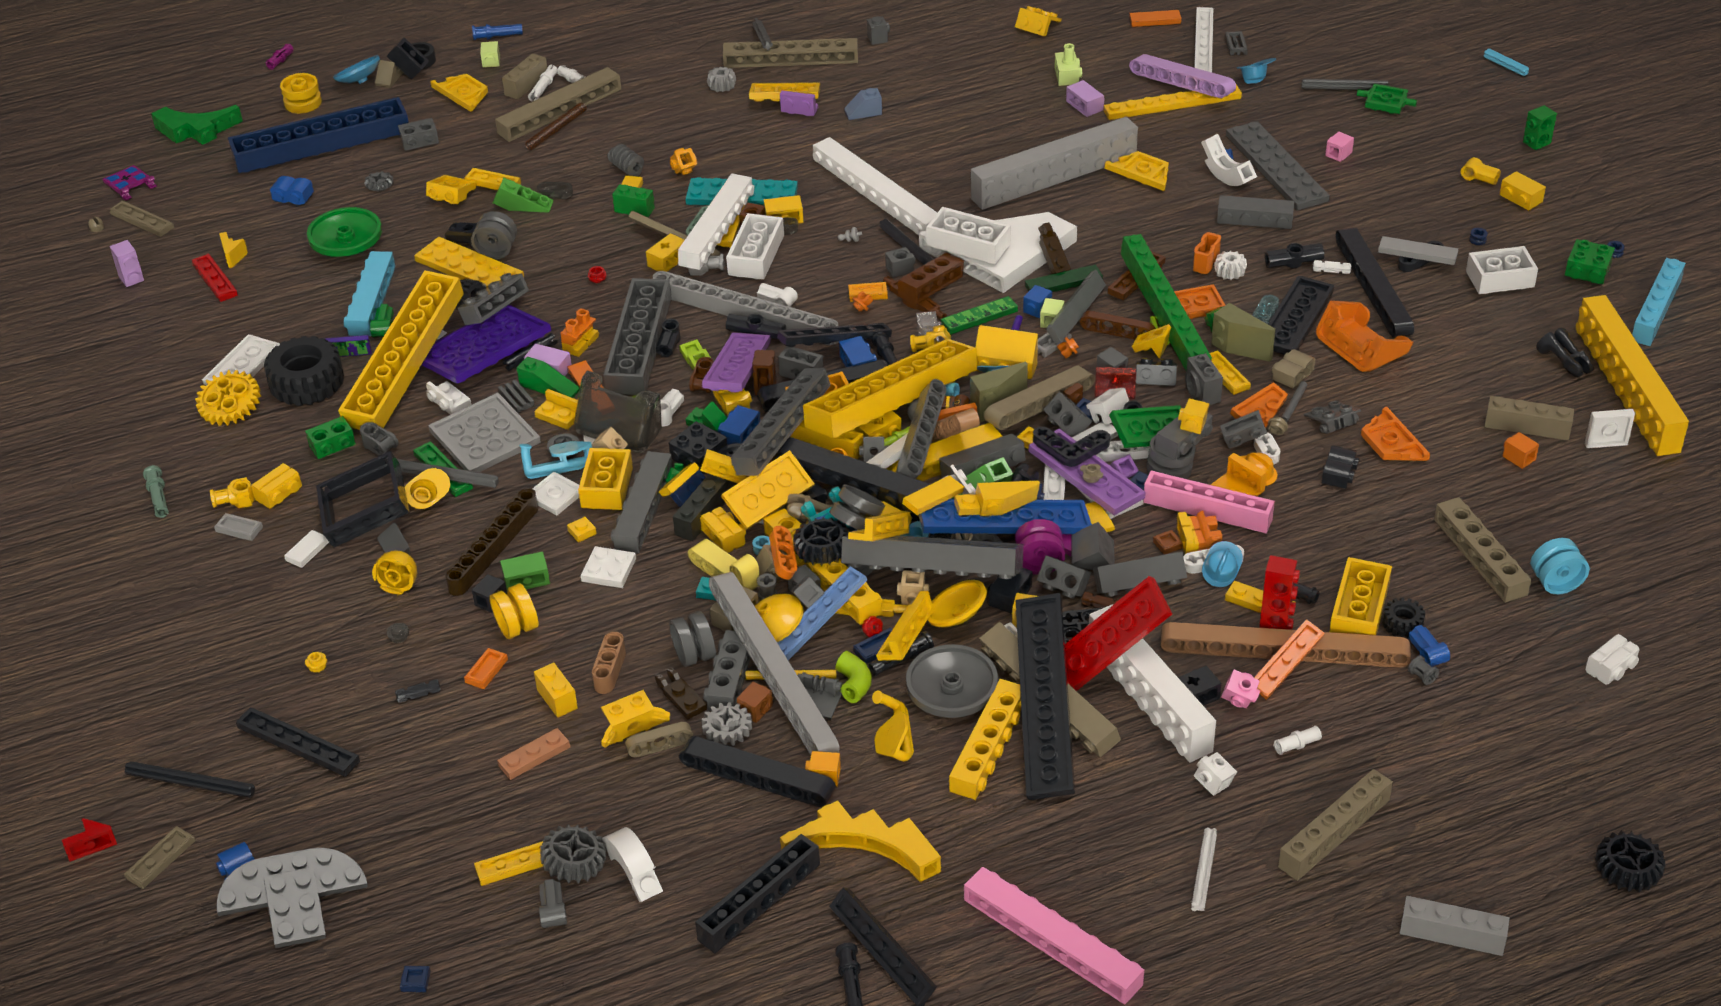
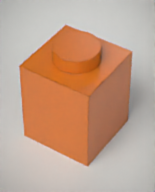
[1503,432,1539,469]

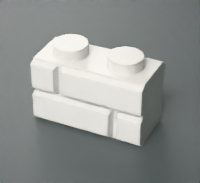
[1585,634,1639,685]

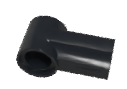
[656,319,681,358]

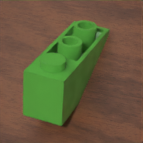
[493,178,554,212]
[952,457,1013,499]

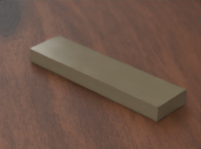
[109,201,174,237]

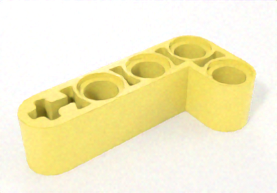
[688,539,759,590]

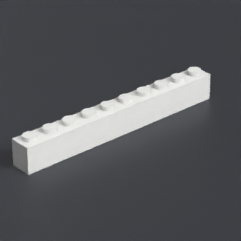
[813,137,937,235]

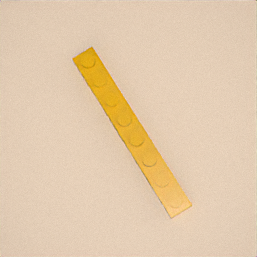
[1103,85,1242,120]

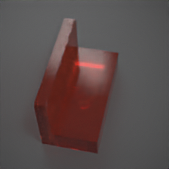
[1095,367,1136,399]

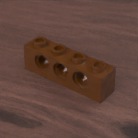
[897,252,964,304]

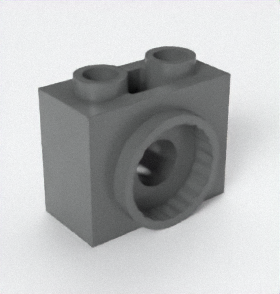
[1185,353,1223,405]

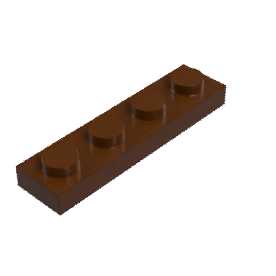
[1107,250,1166,301]

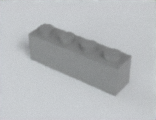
[1400,896,1510,956]

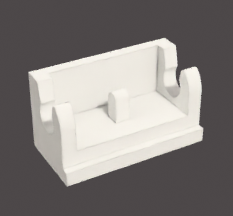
[1086,388,1129,425]

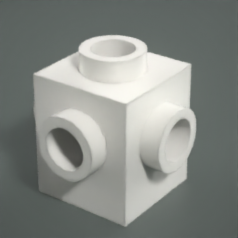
[1194,752,1237,796]

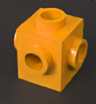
[670,148,697,175]

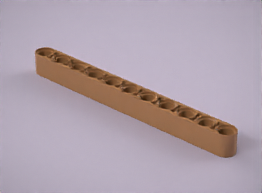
[1161,622,1411,668]

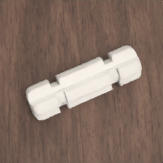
[1313,260,1351,274]

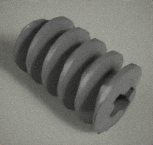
[607,144,644,177]

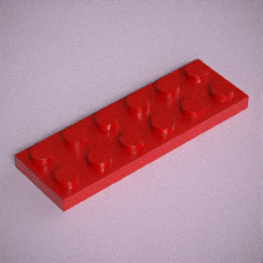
[1065,576,1172,691]

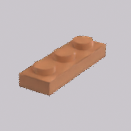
[497,728,570,780]

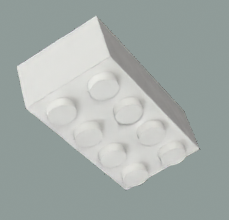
[926,207,1011,264]
[726,213,784,280]

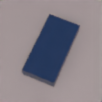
[853,627,892,664]

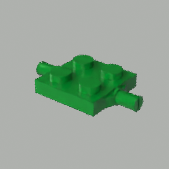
[1357,84,1417,114]

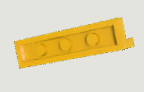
[700,449,750,483]
[848,511,910,541]
[876,591,934,661]

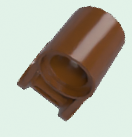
[689,357,714,393]

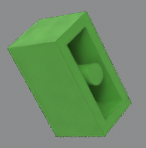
[500,552,550,592]

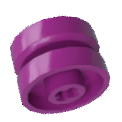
[1015,519,1065,575]

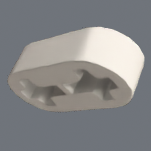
[1254,432,1281,465]

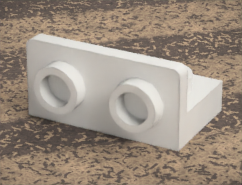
[426,381,471,415]

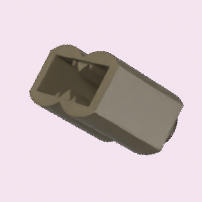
[1272,349,1316,389]

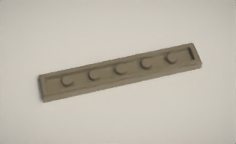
[628,211,721,256]

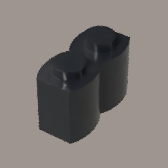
[1321,445,1359,489]

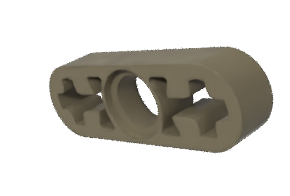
[625,722,693,758]

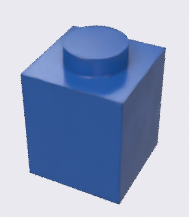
[1023,285,1052,318]

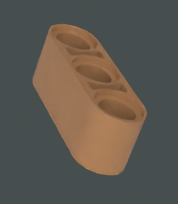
[592,632,626,694]

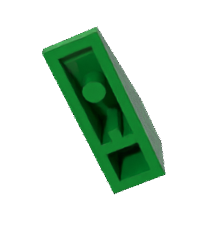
[517,356,580,398]

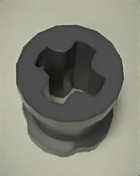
[757,573,777,600]
[1408,655,1439,685]

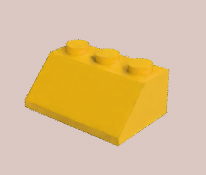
[975,325,1038,379]

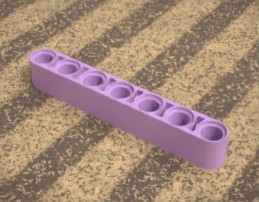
[1129,54,1236,98]

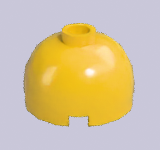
[372,550,418,595]

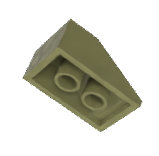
[1211,303,1275,362]
[970,362,1028,422]

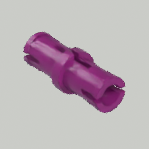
[265,44,294,70]

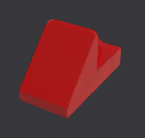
[62,818,117,862]

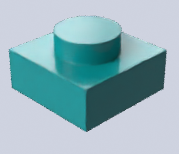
[696,577,716,601]

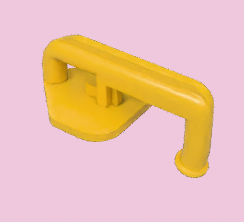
[872,690,914,762]

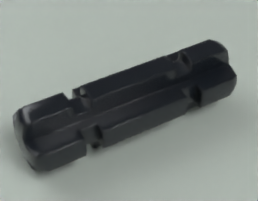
[395,679,440,703]

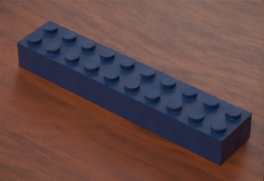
[228,97,409,173]

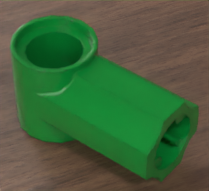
[370,304,394,337]

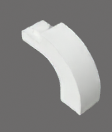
[1201,134,1257,186]
[602,827,663,902]

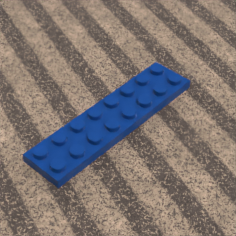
[919,499,1092,534]

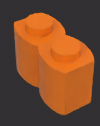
[1193,232,1221,274]

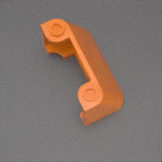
[1316,301,1414,372]

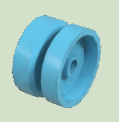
[1530,538,1590,595]

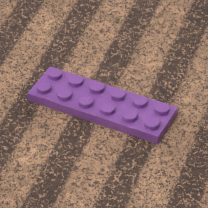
[702,333,770,392]
[1028,429,1146,516]

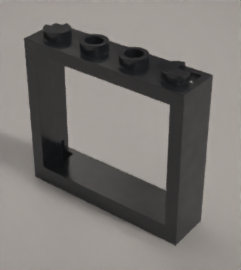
[316,451,410,548]

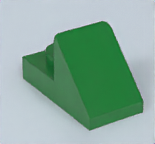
[686,401,727,432]

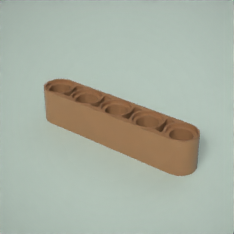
[931,408,980,443]

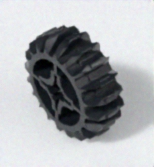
[793,516,850,567]
[1595,830,1666,893]

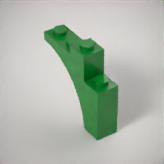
[151,105,243,145]

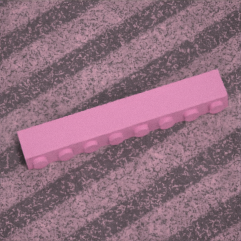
[964,867,1144,1005]

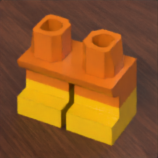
[561,308,599,357]
[1176,511,1222,554]

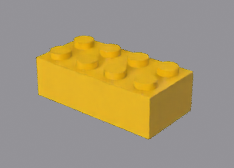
[1330,557,1392,635]

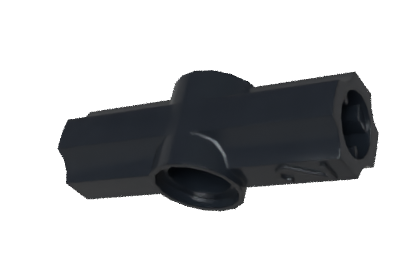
[1264,243,1325,268]
[725,313,786,340]

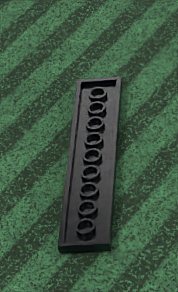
[1015,593,1075,800]

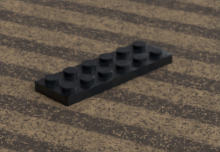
[1268,275,1335,355]

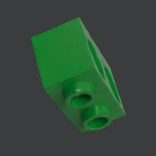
[1523,105,1557,150]
[305,416,356,459]

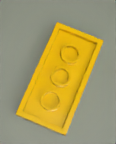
[749,83,820,102]
[721,450,815,530]

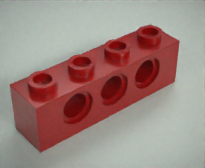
[1259,555,1300,630]

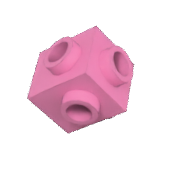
[1221,669,1260,709]

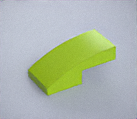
[679,340,711,370]

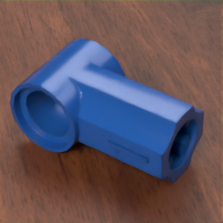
[1408,625,1450,667]

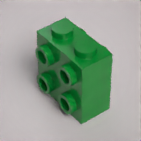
[1565,239,1615,284]

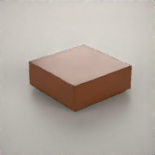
[1153,530,1183,555]

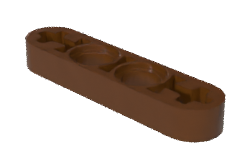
[1080,311,1156,340]

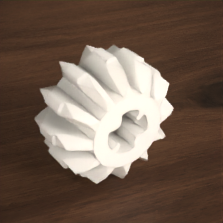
[1214,250,1247,280]

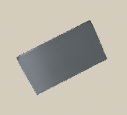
[377,523,412,557]

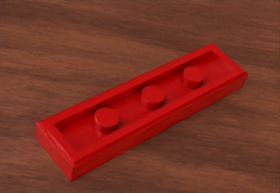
[192,254,238,302]

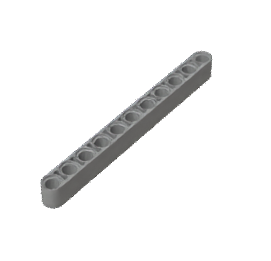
[653,271,838,345]
[709,572,839,755]

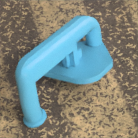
[519,441,592,479]

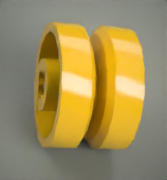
[280,73,322,114]
[490,583,539,639]

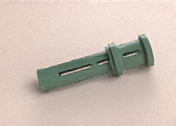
[143,465,169,518]

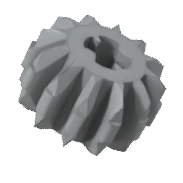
[707,66,736,92]

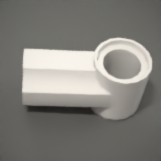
[757,283,798,307]
[653,389,684,427]

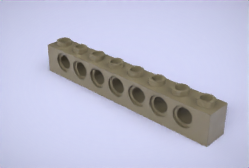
[723,38,858,68]

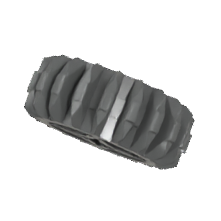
[540,824,606,884]

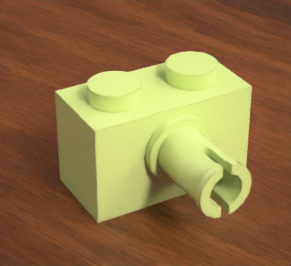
[1054,43,1082,86]

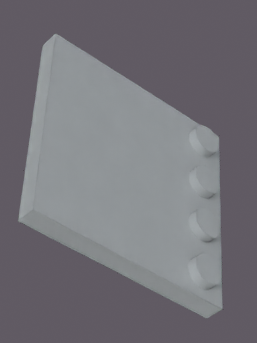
[428,393,541,473]

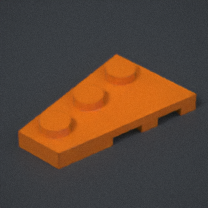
[1230,382,1288,428]

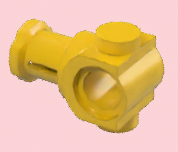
[910,325,951,352]
[210,477,255,508]

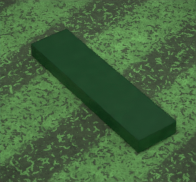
[1025,264,1103,292]

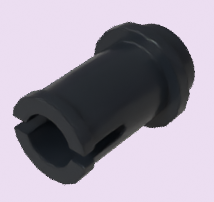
[1294,583,1320,604]

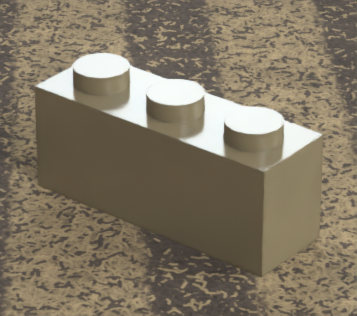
[502,53,547,99]

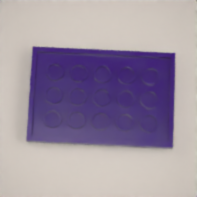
[422,305,552,384]

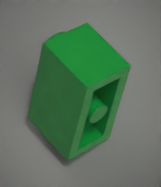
[612,184,655,218]

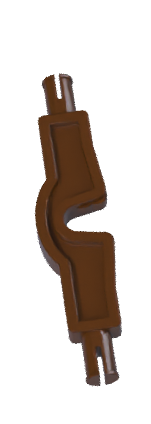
[883,276,947,320]

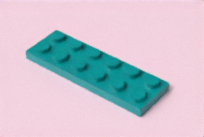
[686,177,798,206]

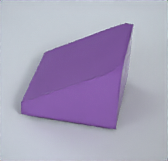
[1110,454,1139,478]

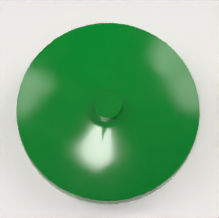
[307,207,382,257]

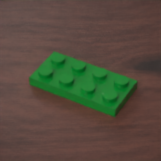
[1109,405,1182,448]

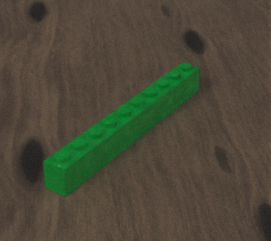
[1121,234,1212,372]

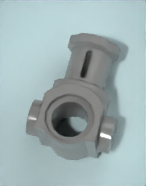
[688,254,725,275]

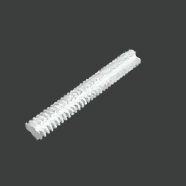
[1191,828,1217,911]

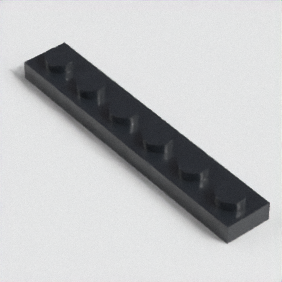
[777,323,892,347]
[236,707,360,777]
[829,887,937,1006]

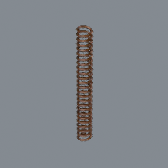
[526,103,587,150]

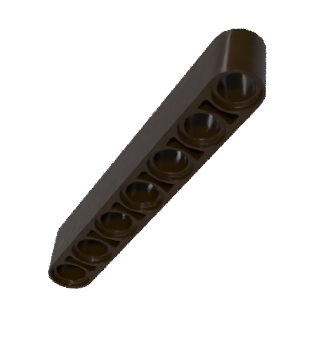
[445,488,538,596]

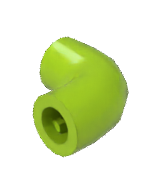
[835,651,871,703]

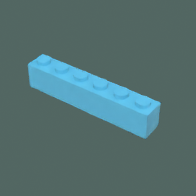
[344,251,396,336]
[1632,258,1686,346]

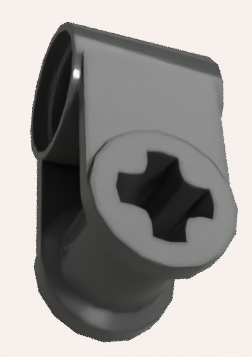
[360,422,399,456]

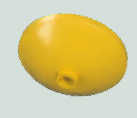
[928,580,987,627]
[755,594,803,642]

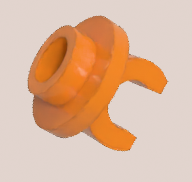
[852,291,873,312]
[1057,337,1079,358]

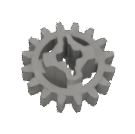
[702,702,752,746]

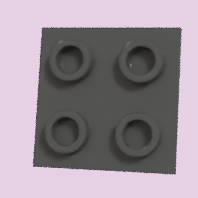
[1304,401,1361,434]
[797,672,843,719]

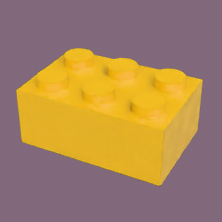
[578,448,633,510]

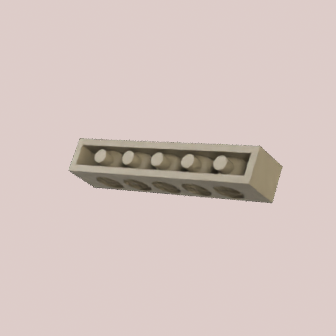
[1434,497,1531,603]
[1278,769,1393,881]

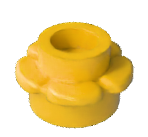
[305,652,327,672]

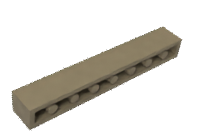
[495,67,621,142]
[979,622,1121,757]

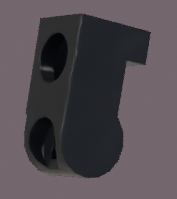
[445,222,477,248]

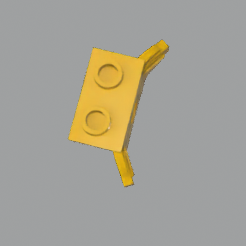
[601,690,670,748]

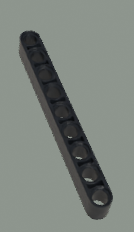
[1335,227,1414,338]

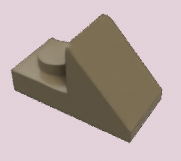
[375,60,404,88]

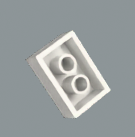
[1466,246,1538,294]

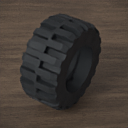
[264,336,344,406]

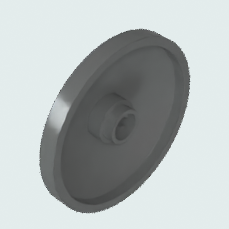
[906,644,998,718]

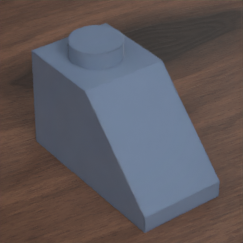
[844,88,882,120]

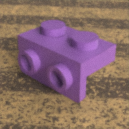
[780,90,819,116]

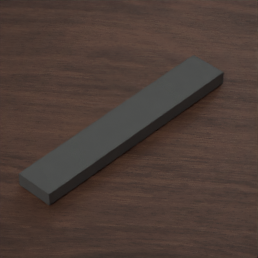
[1046,270,1106,344]

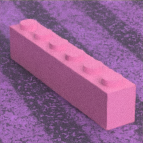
[1143,471,1275,534]

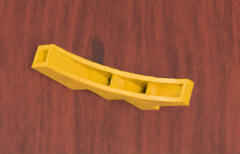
[780,801,941,882]

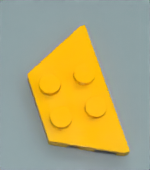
[430,74,488,112]
[1104,151,1169,191]

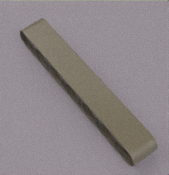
[984,365,1095,430]

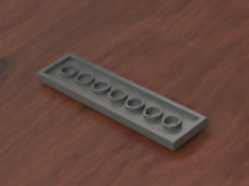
[1226,121,1330,210]

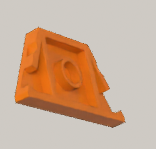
[1361,407,1430,461]

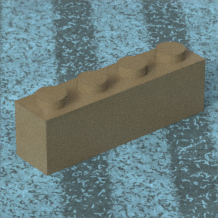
[1485,396,1574,441]

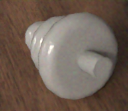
[838,227,862,242]

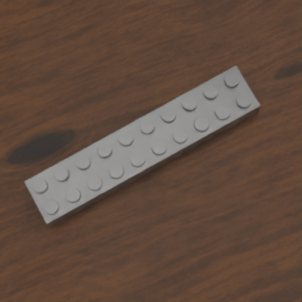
[971,117,1138,210]

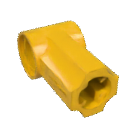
[1460,157,1501,185]

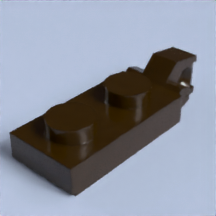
[1038,222,1071,274]

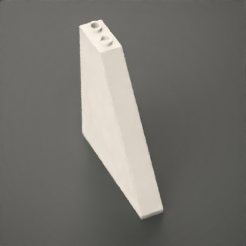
[919,212,1077,293]

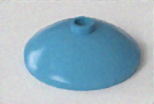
[333,55,380,84]

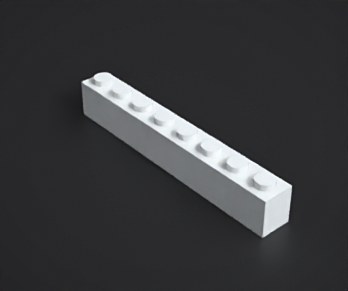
[678,174,754,270]

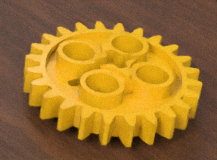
[195,370,261,426]

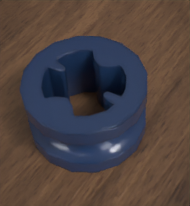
[1469,228,1488,245]
[1607,241,1625,258]

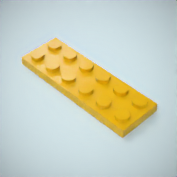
[414,237,524,288]

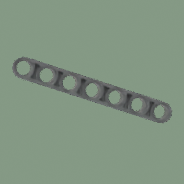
[896,379,946,479]

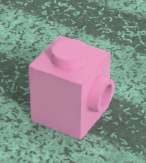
[1325,132,1354,162]

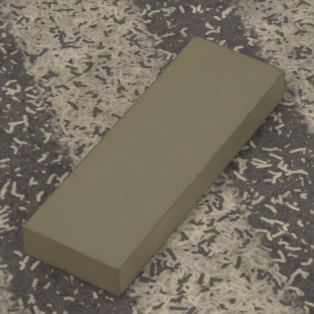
[124,826,195,889]

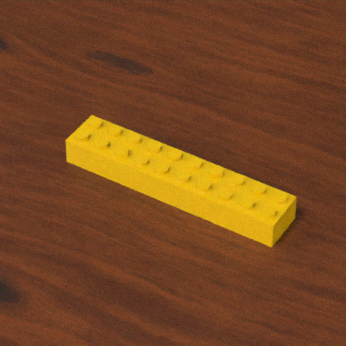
[338,270,464,430]
[1576,295,1689,456]
[803,339,977,438]

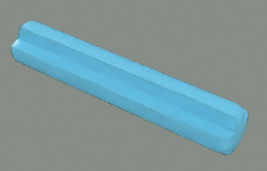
[1484,49,1529,76]

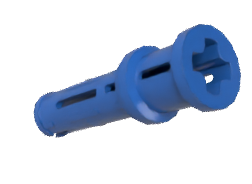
[472,24,523,40]

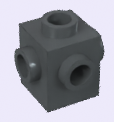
[859,437,888,462]

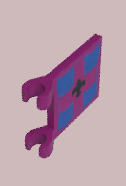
[103,165,157,201]

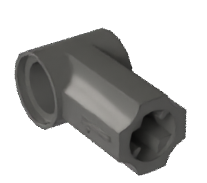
[539,879,567,928]

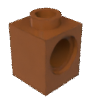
[737,681,773,723]

